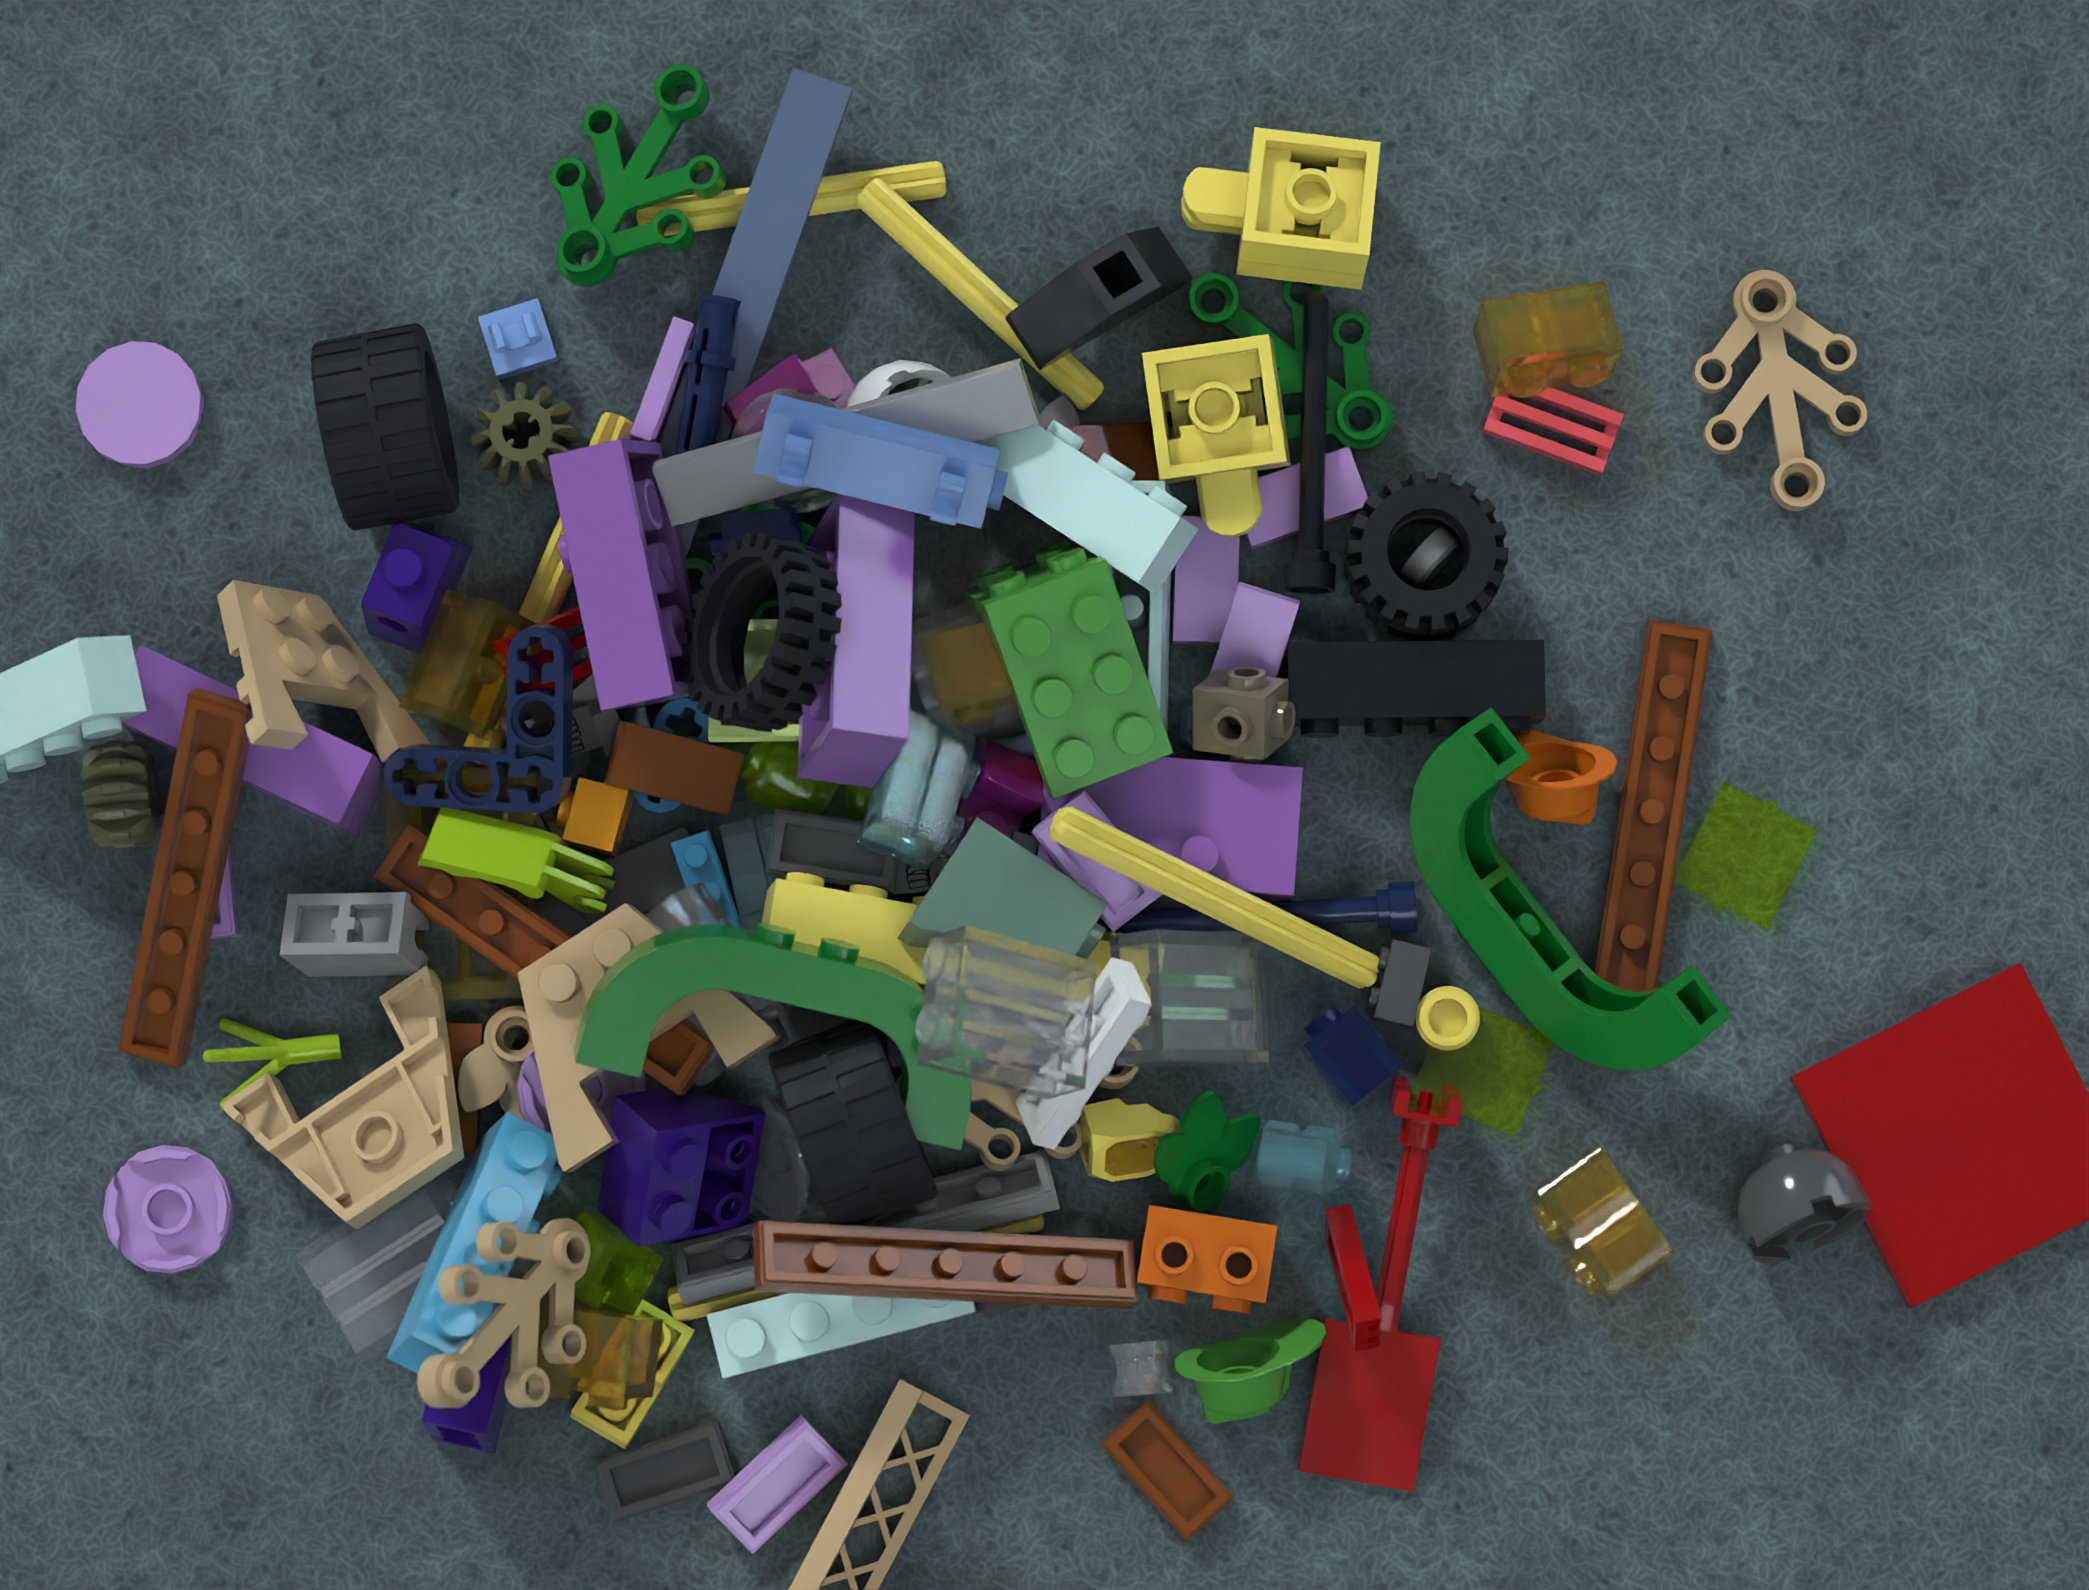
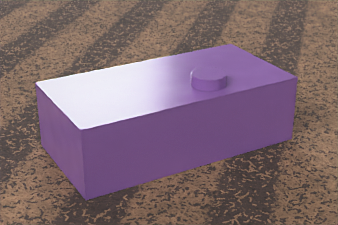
[548,439,696,711]
[797,494,915,788]
[121,645,385,838]
[1038,757,1303,902]

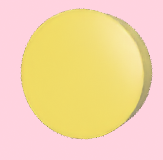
[1414,986,1480,1051]

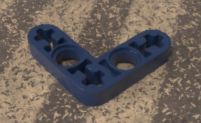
[383,623,573,813]

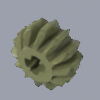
[470,382,579,491]
[81,739,161,849]

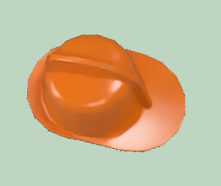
[1506,730,1618,825]

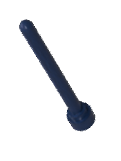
[1109,881,1417,936]

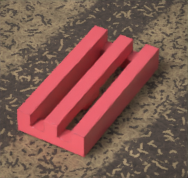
[1482,371,1624,476]

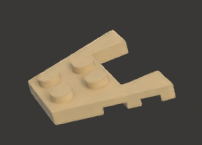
[217,580,432,768]
[517,903,782,1173]
[221,966,464,1230]

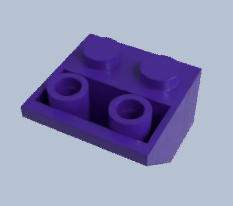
[597,1087,766,1246]

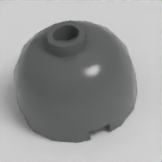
[1738,1144,1872,1263]

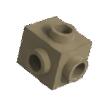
[1193,666,1295,764]

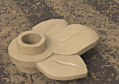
[458,1006,534,1120]

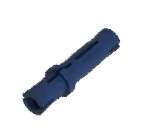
[675,294,741,455]

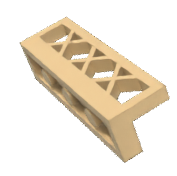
[789,1379,970,1590]

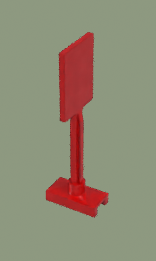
[1298,1075,1463,1492]

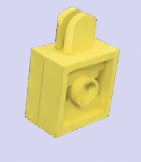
[1181,127,1381,290]
[1142,334,1291,537]

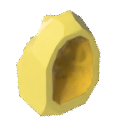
[1077,1098,1180,1182]

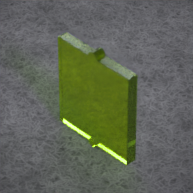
[1674,782,1818,930]
[1411,1007,1553,1137]

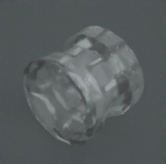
[1108,1340,1176,1397]

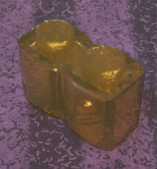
[1531,1147,1674,1299]

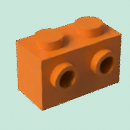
[1136,1205,1278,1314]

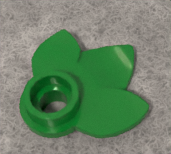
[1154,1090,1261,1212]

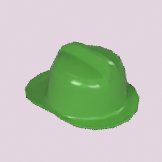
[1174,1318,1327,1424]

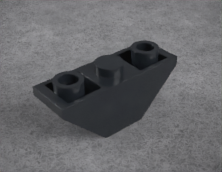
[1005,226,1193,370]

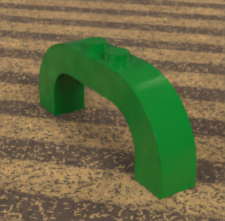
[1410,707,1732,1070]
[573,923,971,1150]

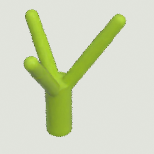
[203,1018,342,1111]

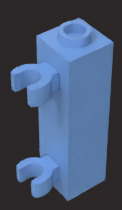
[753,393,1008,529]

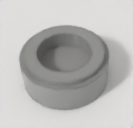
[1400,526,1459,589]

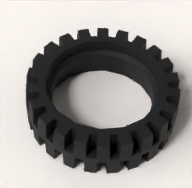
[682,532,842,732]

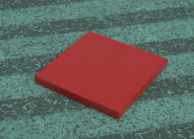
[1789,963,2089,1308]

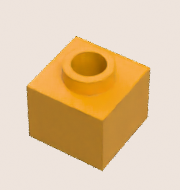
[556,777,634,857]

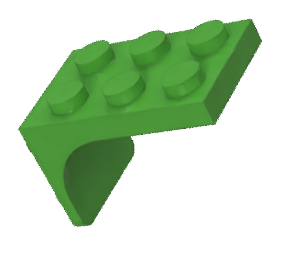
[964,541,1173,799]

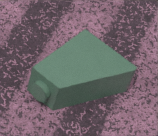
[897,817,1108,972]

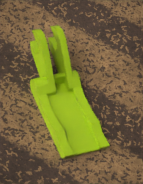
[417,808,615,914]

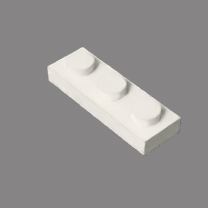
[1015,957,1152,1150]

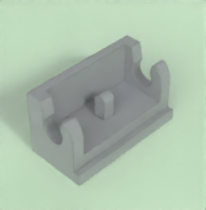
[279,892,429,977]

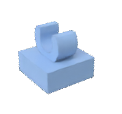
[478,298,559,380]

